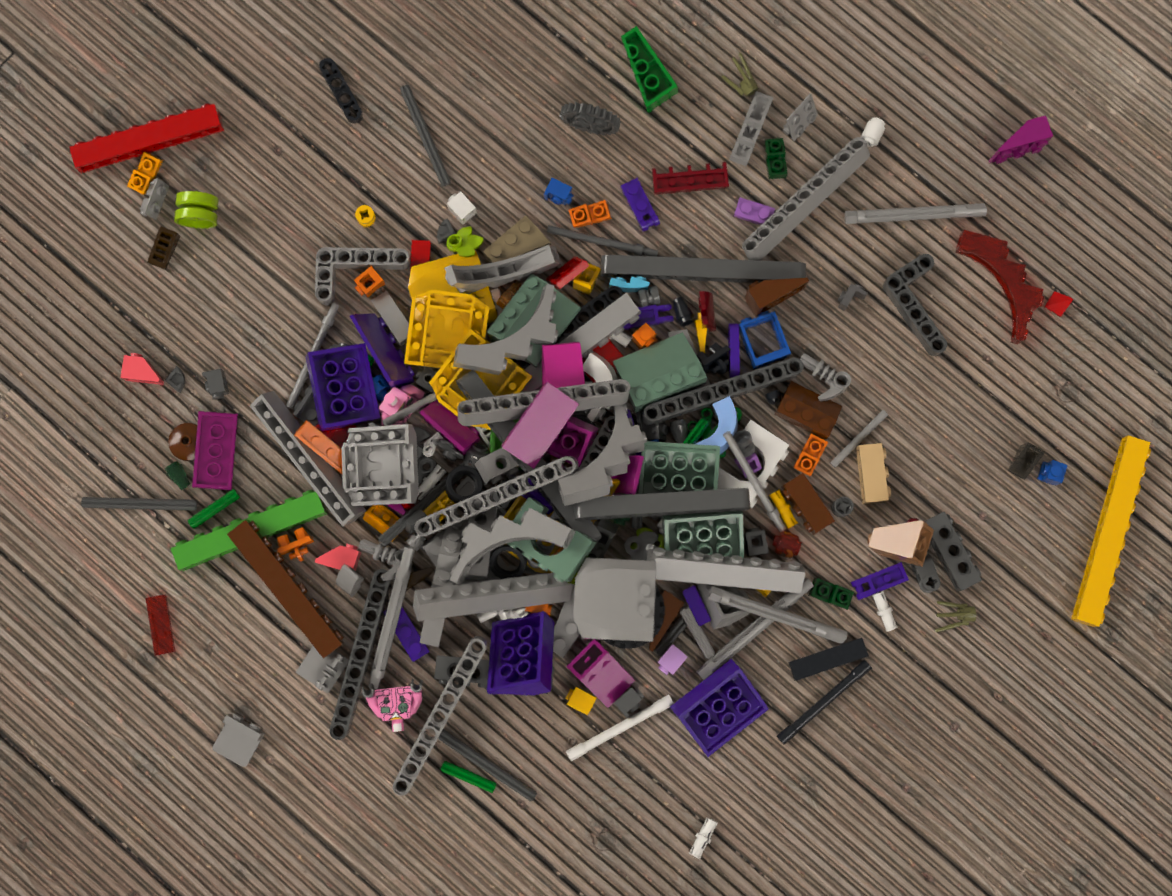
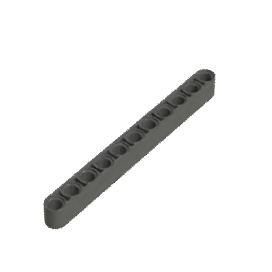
[600,255,806,283]
[456,370,602,542]

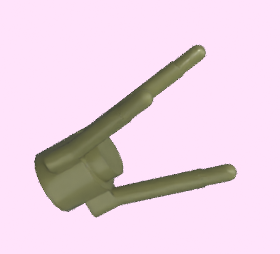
[722,53,758,97]
[934,601,976,633]

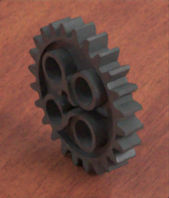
[559,102,621,136]

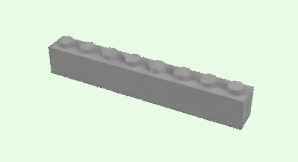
[520,293,641,393]
[250,391,366,527]
[646,548,805,593]
[413,573,573,621]

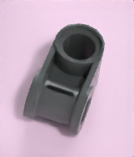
[911,554,940,593]

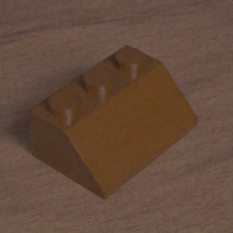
[774,381,842,440]

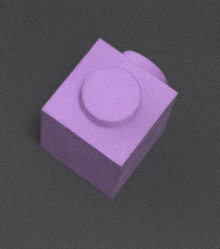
[657,644,688,675]

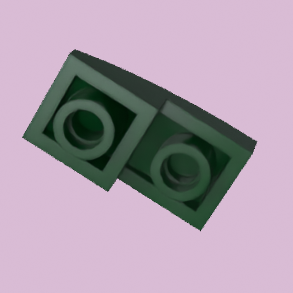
[764,138,788,179]
[808,578,854,610]

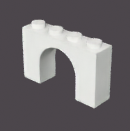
[718,420,789,511]

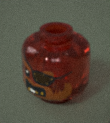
[772,531,802,559]

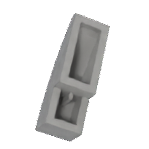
[371,290,409,346]
[336,564,364,597]

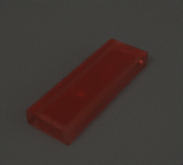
[145,594,176,656]

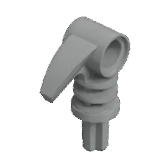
[800,354,851,401]
[358,539,412,581]

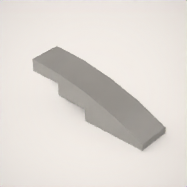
[729,91,774,166]

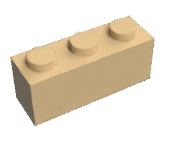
[856,443,891,504]

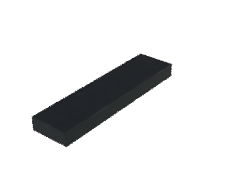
[788,638,869,681]

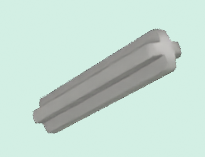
[680,606,715,659]

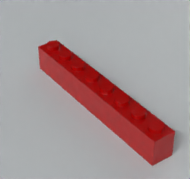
[69,104,225,173]

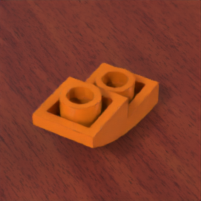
[569,200,612,228]
[793,433,828,477]

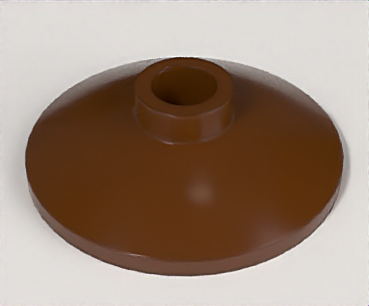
[168,423,197,461]

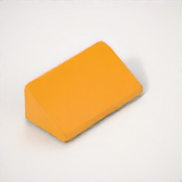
[363,505,400,542]

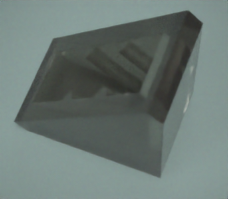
[1008,442,1045,480]

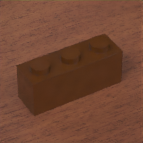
[781,473,835,535]

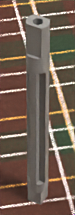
[844,203,987,224]
[368,545,415,690]
[696,578,814,680]
[708,586,847,644]

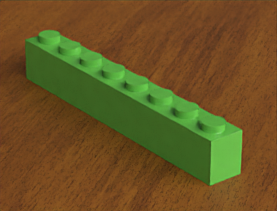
[170,490,328,571]

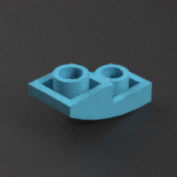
[609,276,650,292]

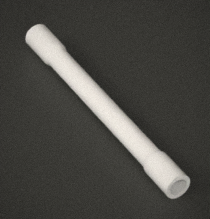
[566,695,674,762]

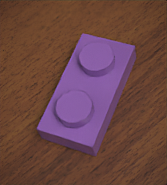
[733,197,775,225]

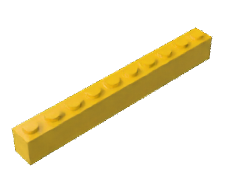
[1071,435,1151,627]

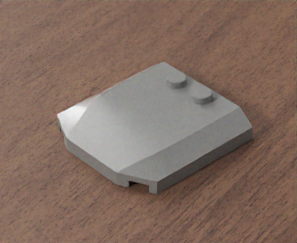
[341,424,419,506]
[573,558,656,642]

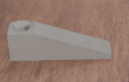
[697,583,750,630]

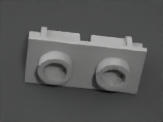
[139,178,169,220]

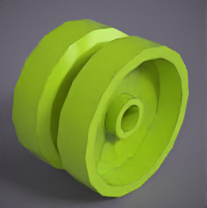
[174,191,219,229]

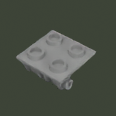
[782,93,818,142]
[295,646,349,693]

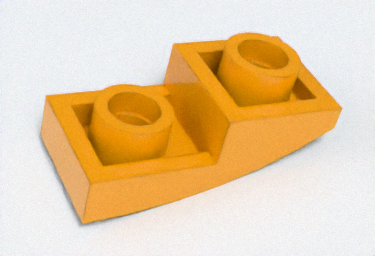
[127,152,163,195]

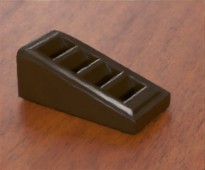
[147,226,181,270]
[393,567,435,591]

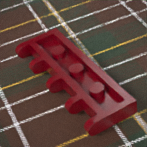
[652,162,729,195]

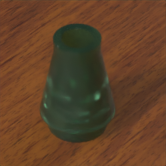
[165,461,191,490]

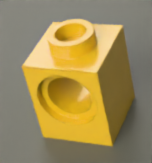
[565,687,597,716]

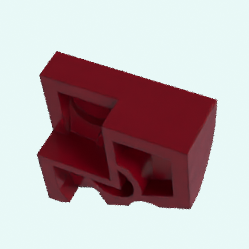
[698,291,716,332]

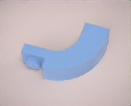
[696,396,738,455]

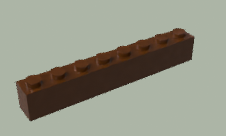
[227,520,344,659]

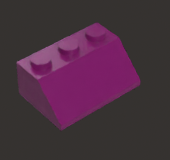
[420,400,480,456]
[546,416,599,467]

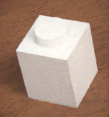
[447,191,477,225]

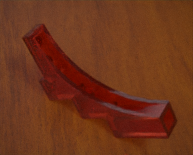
[955,230,1044,345]

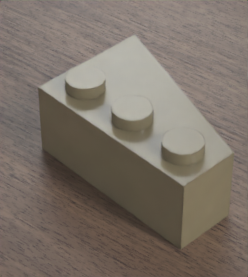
[483,215,551,263]

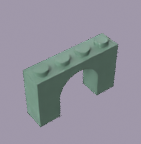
[507,497,597,583]

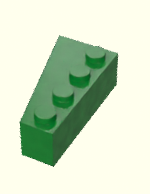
[621,26,679,113]

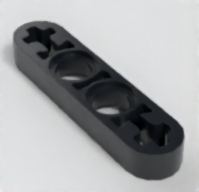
[319,58,363,124]

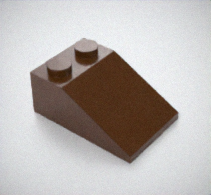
[744,278,809,317]

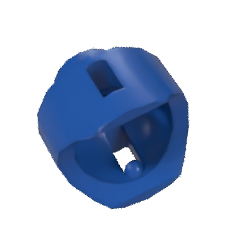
[372,374,391,404]

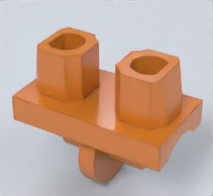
[277,527,314,562]

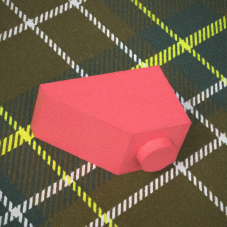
[120,353,164,385]
[315,543,361,571]

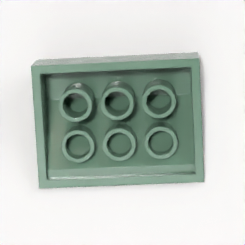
[486,274,581,368]
[613,332,707,413]
[639,441,720,494]
[662,511,744,558]

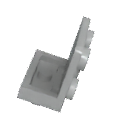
[212,713,265,767]

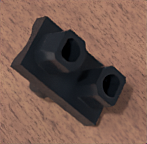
[696,343,730,375]

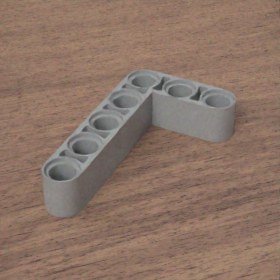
[315,247,411,305]

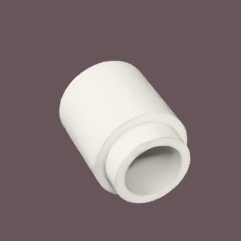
[861,117,885,147]

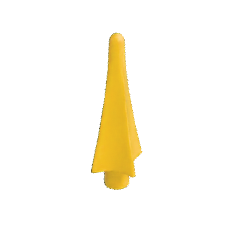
[694,312,707,353]

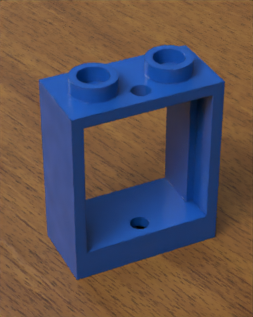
[739,311,791,370]

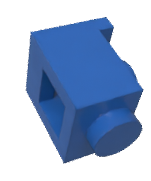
[544,178,574,206]
[1037,460,1068,486]

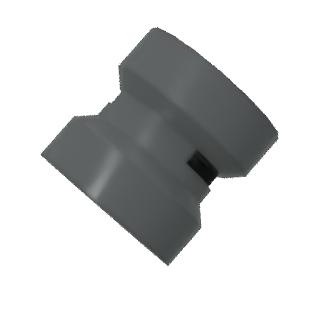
[638,286,660,307]
[733,430,755,457]
[831,497,854,518]

